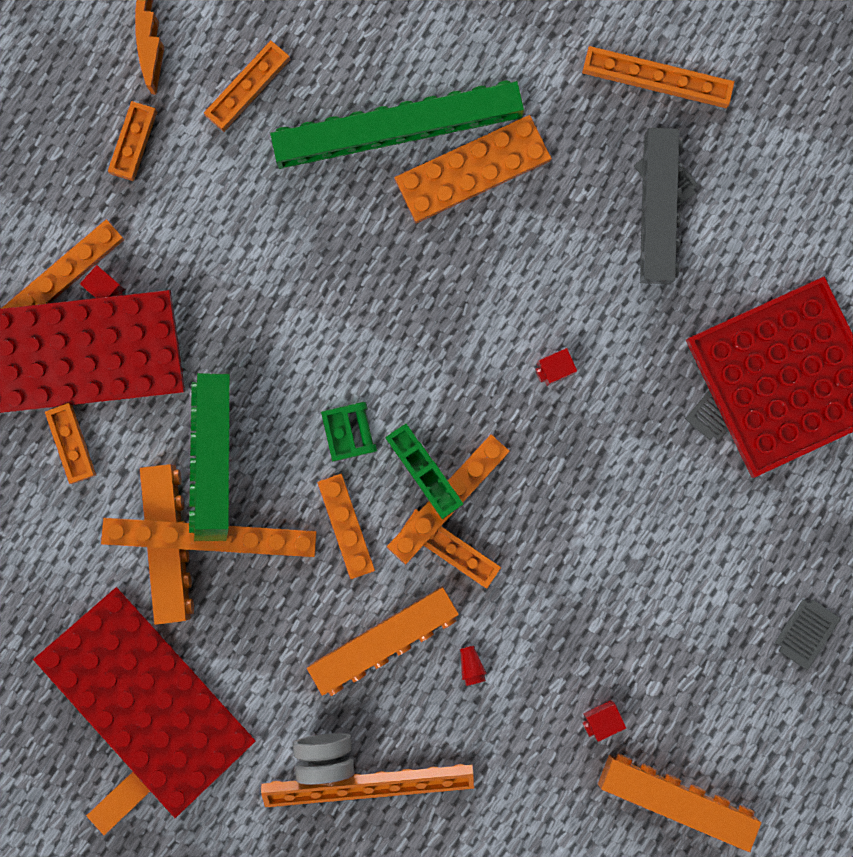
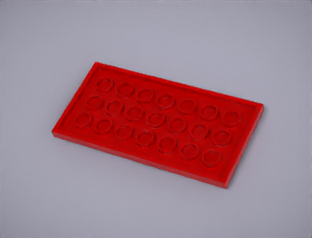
[0,290,185,413]
[33,587,256,818]

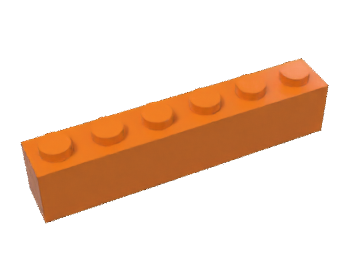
[140,464,194,625]
[307,586,459,696]
[598,753,762,853]

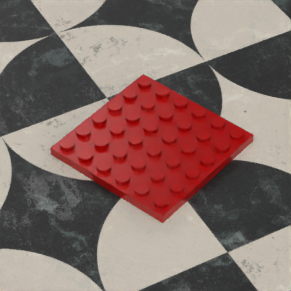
[685,276,853,478]

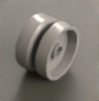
[293,733,354,784]

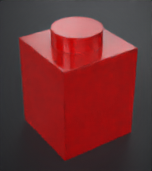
[80,265,126,298]
[535,348,577,386]
[582,700,626,742]

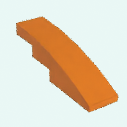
[135,0,165,95]
[86,772,150,835]

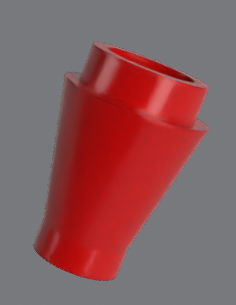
[459,646,487,686]

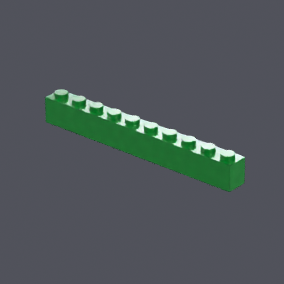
[270,80,524,169]

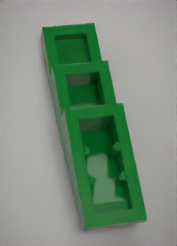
[385,423,464,519]

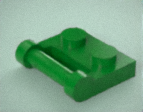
[321,402,378,462]

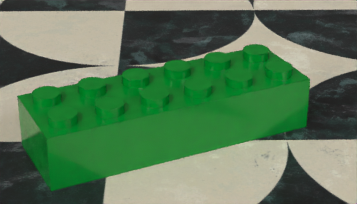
[189,373,230,541]

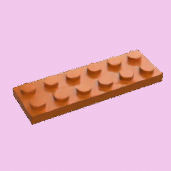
[394,115,552,224]

